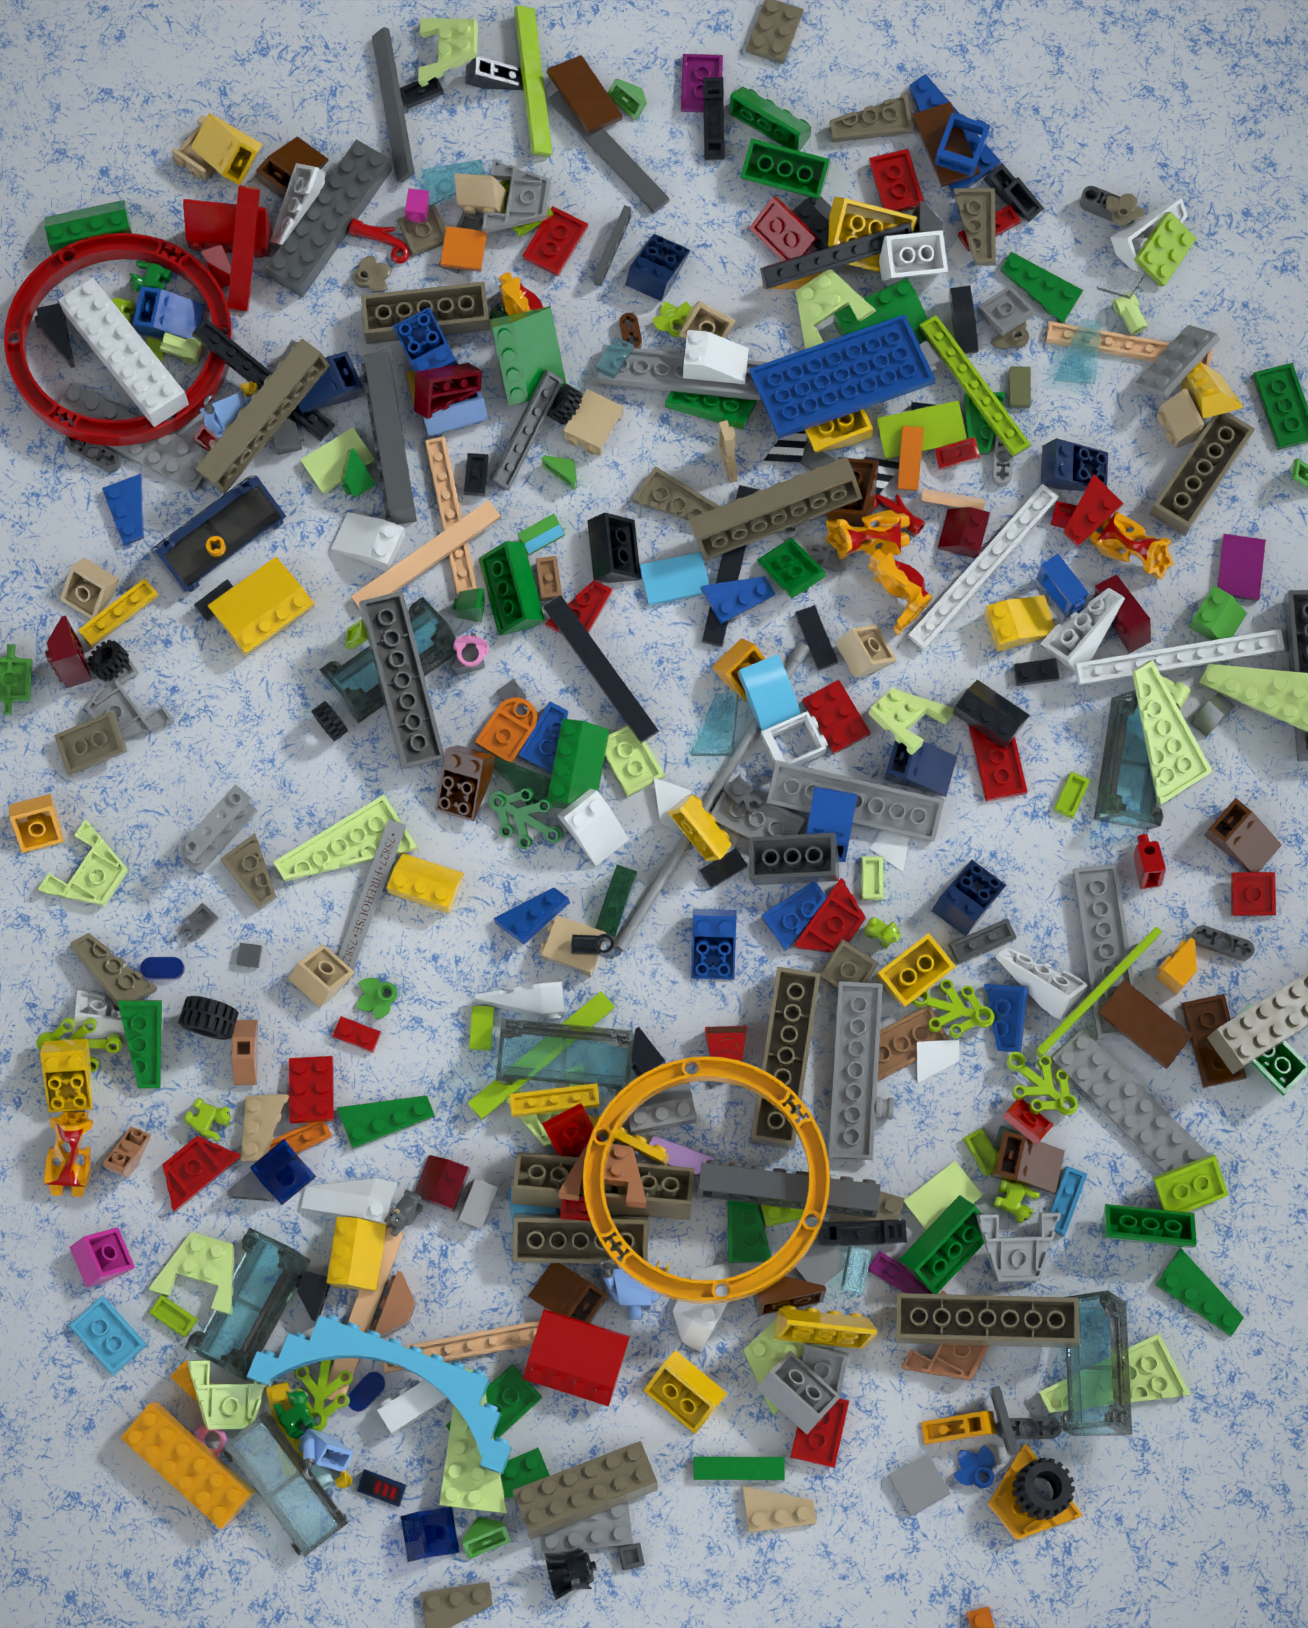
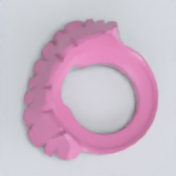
[453,635,489,667]
[194,1424,227,1459]

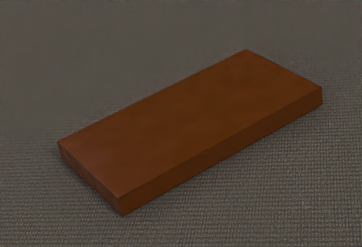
[546,55,623,134]
[912,102,980,187]
[1097,979,1193,1069]
[1181,994,1246,1088]

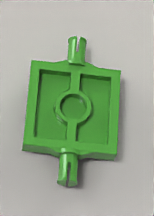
[0,644,33,716]

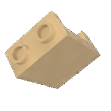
[172,115,216,181]
[564,389,624,456]
[539,915,606,977]

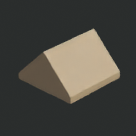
[679,301,735,339]

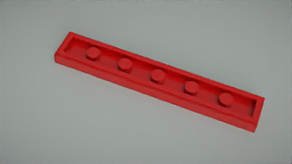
[228,185,260,311]

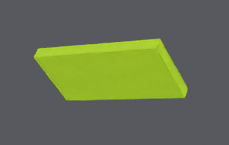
[877,400,967,460]

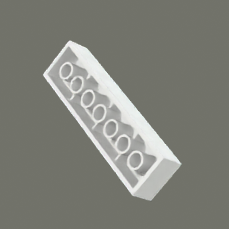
[58,278,189,427]

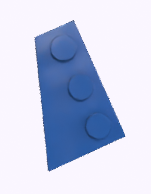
[102,474,144,546]
[700,576,776,624]
[518,701,568,775]
[761,882,827,952]
[493,887,570,945]
[984,984,1028,1053]

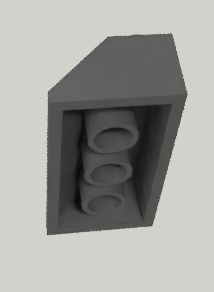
[749,833,839,885]

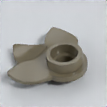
[1106,193,1146,226]
[353,256,392,292]
[991,321,1029,349]

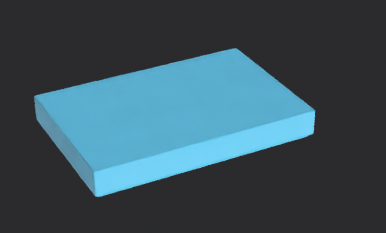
[640,552,709,606]
[69,1295,147,1376]

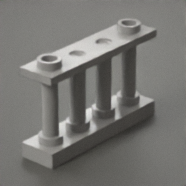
[177,784,258,875]

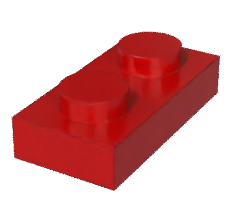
[935,437,980,470]
[332,1016,382,1053]
[560,1196,607,1221]

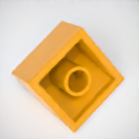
[712,638,765,702]
[9,794,64,853]

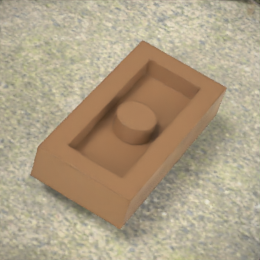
[536,556,562,601]

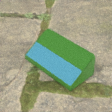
[518,514,565,555]

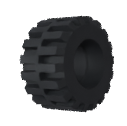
[178,996,239,1040]
[1012,1458,1075,1520]

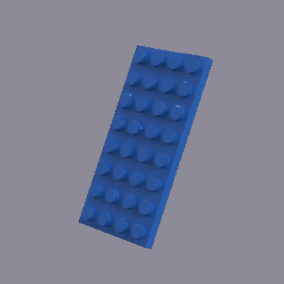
[749,314,936,439]

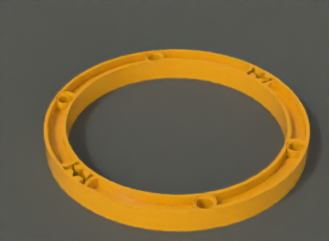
[583,1056,830,1304]

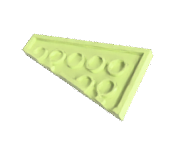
[1132,660,1213,805]
[1199,664,1308,732]
[273,795,418,882]
[1038,1333,1191,1413]
[439,1369,508,1514]

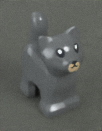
[384,1189,423,1237]

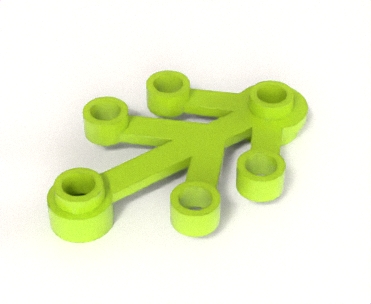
[912,979,994,1039]
[36,1017,123,1072]
[1006,1052,1078,1116]
[294,1359,354,1431]

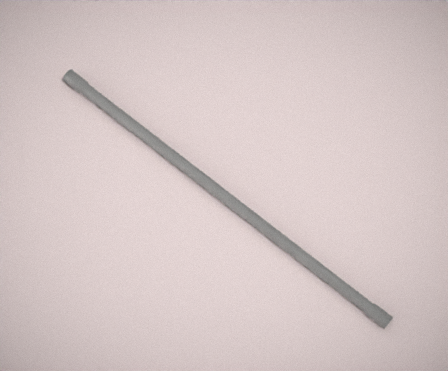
[615,642,810,952]

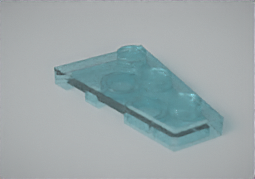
[422,159,485,207]
[1054,319,1102,384]
[690,693,739,756]

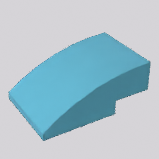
[737,654,801,732]

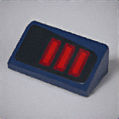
[357,1469,408,1507]

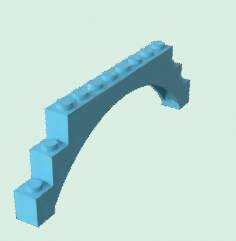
[247,1314,512,1475]

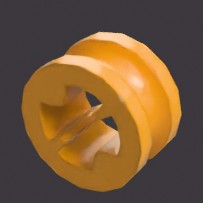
[206,536,226,557]

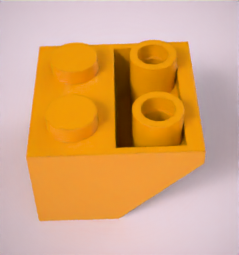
[1156,937,1197,995]

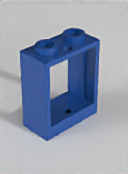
[935,113,990,176]
[1036,554,1089,618]

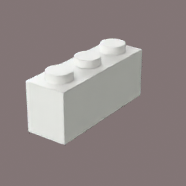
[377,1378,448,1435]

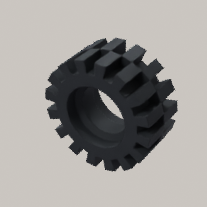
[547,383,583,425]
[88,640,129,681]
[311,701,348,742]

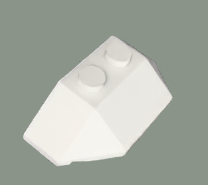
[673,1263,743,1353]

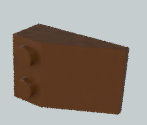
[825,457,879,527]
[752,1276,826,1316]

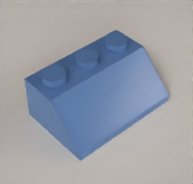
[422,391,488,436]

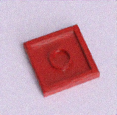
[1231,872,1276,916]
[1002,1099,1053,1145]

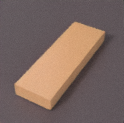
[921,488,985,510]

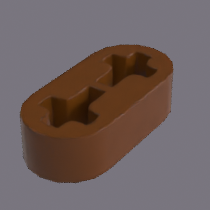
[619,313,642,349]

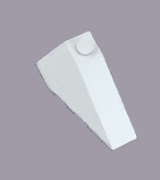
[269,163,326,245]
[1040,588,1125,672]
[475,981,565,1021]
[72,990,164,1039]
[301,1178,398,1227]

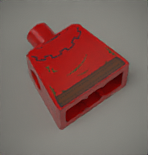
[1134,834,1166,889]
[705,1026,747,1062]

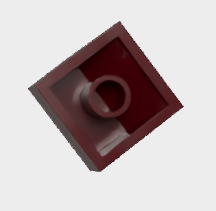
[937,507,990,559]
[414,1155,470,1212]

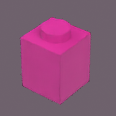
[405,188,430,223]

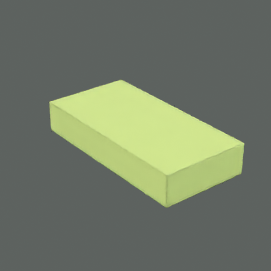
[861,856,884,900]

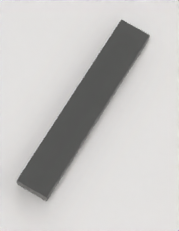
[490,370,564,491]

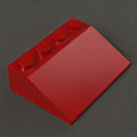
[183,199,273,258]
[523,1309,630,1407]

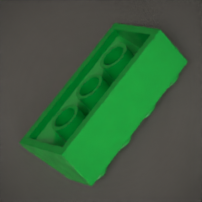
[729,87,812,151]
[740,138,831,199]
[45,200,132,254]
[479,541,545,636]
[547,719,610,809]
[1234,1004,1308,1096]
[899,1195,984,1294]
[1101,1204,1197,1248]

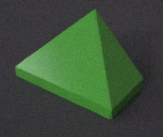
[607,79,647,120]
[541,455,577,490]
[1289,458,1308,489]
[461,1517,512,1559]

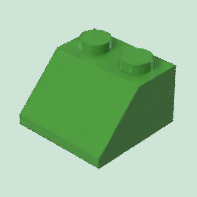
[1189,585,1247,641]

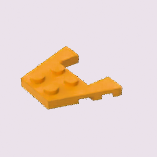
[987,1444,1083,1541]

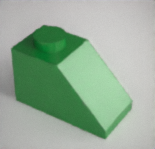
[341,448,376,498]
[453,588,486,622]

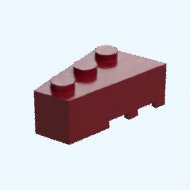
[414,363,482,419]
[1094,574,1151,654]

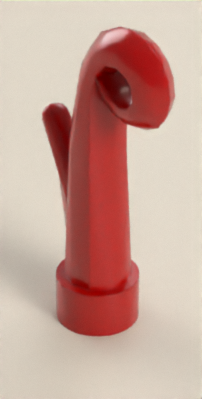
[349,218,410,264]
[874,494,925,536]

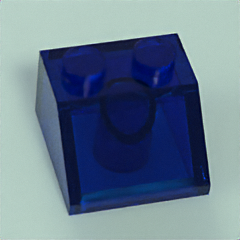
[250,1139,316,1205]
[400,1507,460,1562]

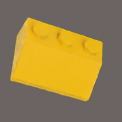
[1181,362,1243,419]
[667,794,732,862]
[387,853,464,914]
[875,933,956,1007]
[327,1216,387,1291]
[643,1350,728,1434]

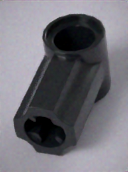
[571,934,615,958]

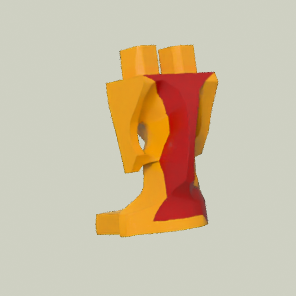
[499,272,544,315]
[825,510,910,559]
[1089,512,1174,580]
[868,549,933,636]
[44,1111,93,1197]

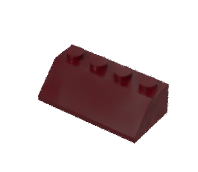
[45,615,92,688]

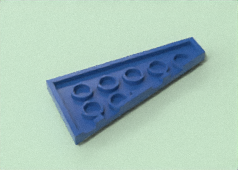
[909,74,1001,199]

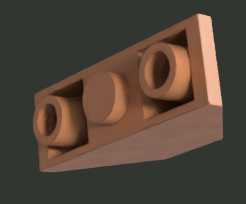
[232,1020,258,1085]
[103,1127,151,1179]
[372,1271,416,1338]

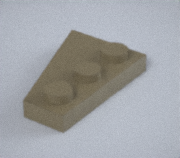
[220,833,277,910]
[829,1191,905,1223]
[421,1582,493,1628]

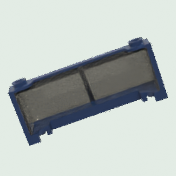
[150,475,287,592]

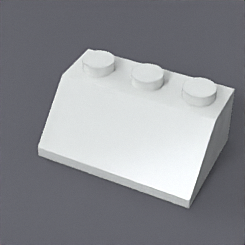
[879,230,948,281]

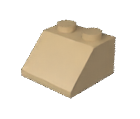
[454,173,507,215]
[1157,388,1205,449]
[60,558,119,619]
[835,625,897,678]
[288,944,355,1007]

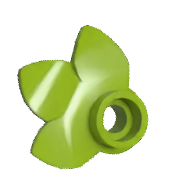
[652,301,691,337]

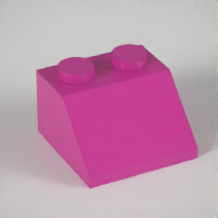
[69,1227,135,1288]

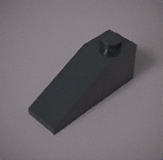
[465,56,524,91]
[34,303,75,368]

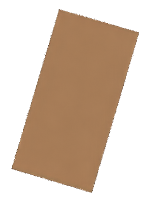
[878,1006,949,1081]

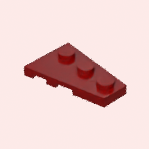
[1063,474,1124,548]
[545,580,613,634]

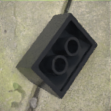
[792,196,832,250]
[587,512,641,583]
[953,679,1030,749]

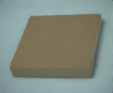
[397,205,446,257]
[820,939,879,988]

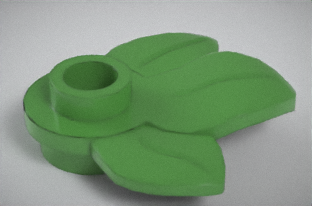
[356,978,398,1019]

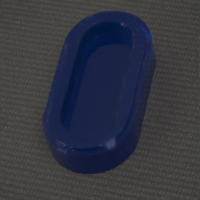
[140,957,185,980]
[348,1372,386,1412]

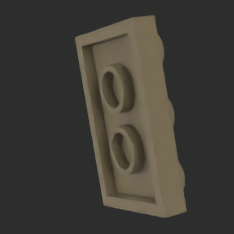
[746,0,804,64]
[54,711,127,775]

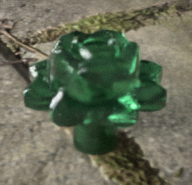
[489,304,508,320]

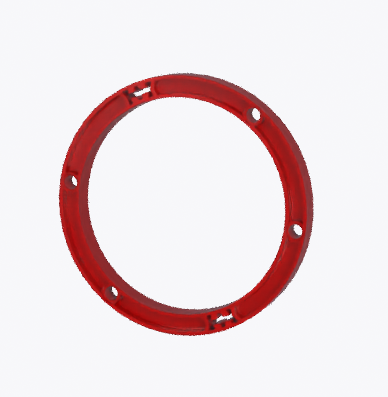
[4,233,234,446]

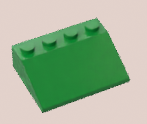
[833,278,928,344]
[489,306,566,406]

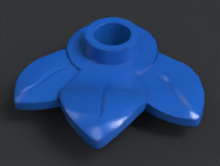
[954,1445,995,1488]

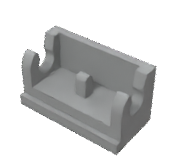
[456,1178,498,1229]

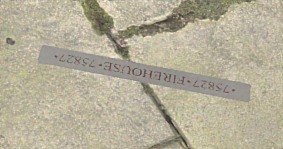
[338,819,406,985]

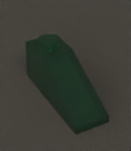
[494,756,551,807]
[595,864,638,937]

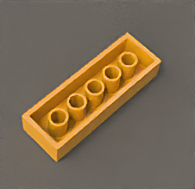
[121,1402,256,1529]

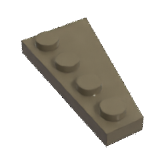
[829,93,913,142]
[953,188,996,266]
[632,466,719,521]
[70,933,157,1009]

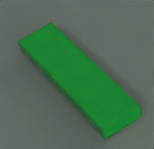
[694,1457,785,1480]

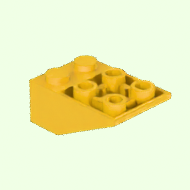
[191,113,263,185]
[40,1038,93,1113]

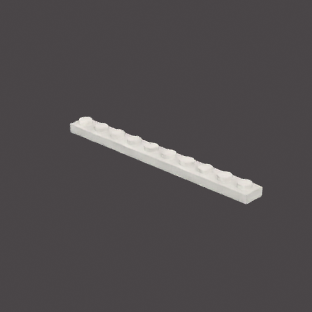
[908,484,1059,650]
[1074,629,1285,686]

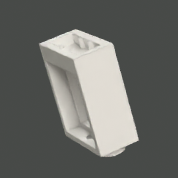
[761,711,828,766]

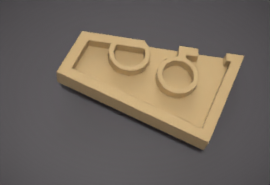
[718,420,738,483]
[241,1094,289,1163]
[743,1486,816,1533]

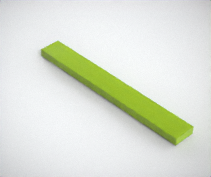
[514,5,552,157]
[919,315,1031,457]
[1035,927,1162,1059]
[468,991,615,1120]

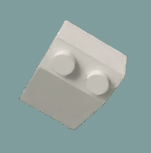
[683,330,749,384]
[331,512,406,571]
[557,789,629,866]

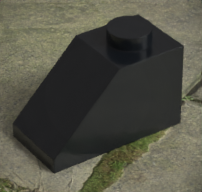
[631,1027,666,1077]
[295,1270,330,1323]

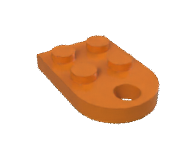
[475,697,538,766]

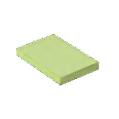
[300,428,376,495]
[605,725,665,797]
[904,1161,983,1231]

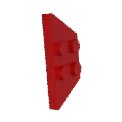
[794,878,866,953]
[162,1136,241,1212]

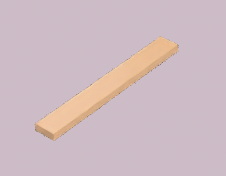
[1045,321,1213,368]
[424,436,477,597]
[351,500,501,609]
[327,1227,404,1404]
[383,1320,540,1373]

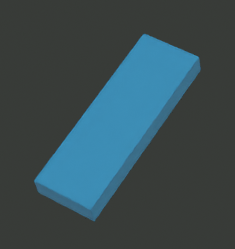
[1049,1166,1087,1237]

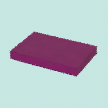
[681,54,723,113]
[1217,534,1266,601]

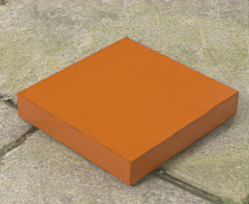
[440,226,487,272]

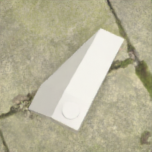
[1110,198,1188,275]
[995,947,1089,1020]

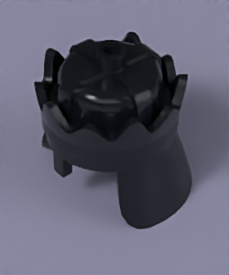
[544,1547,597,1600]

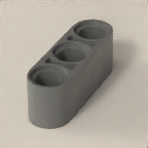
[1080,186,1138,227]

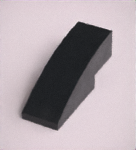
[983,163,1044,222]
[949,285,979,354]

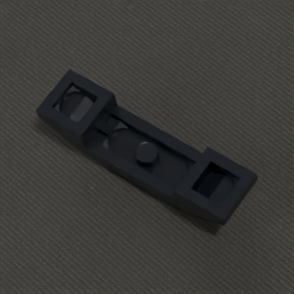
[703,77,725,160]
[817,1220,907,1246]

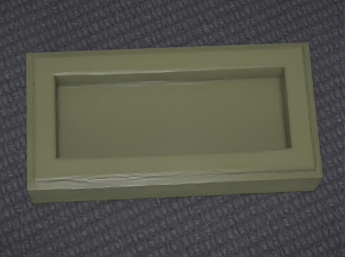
[1009,366,1031,408]

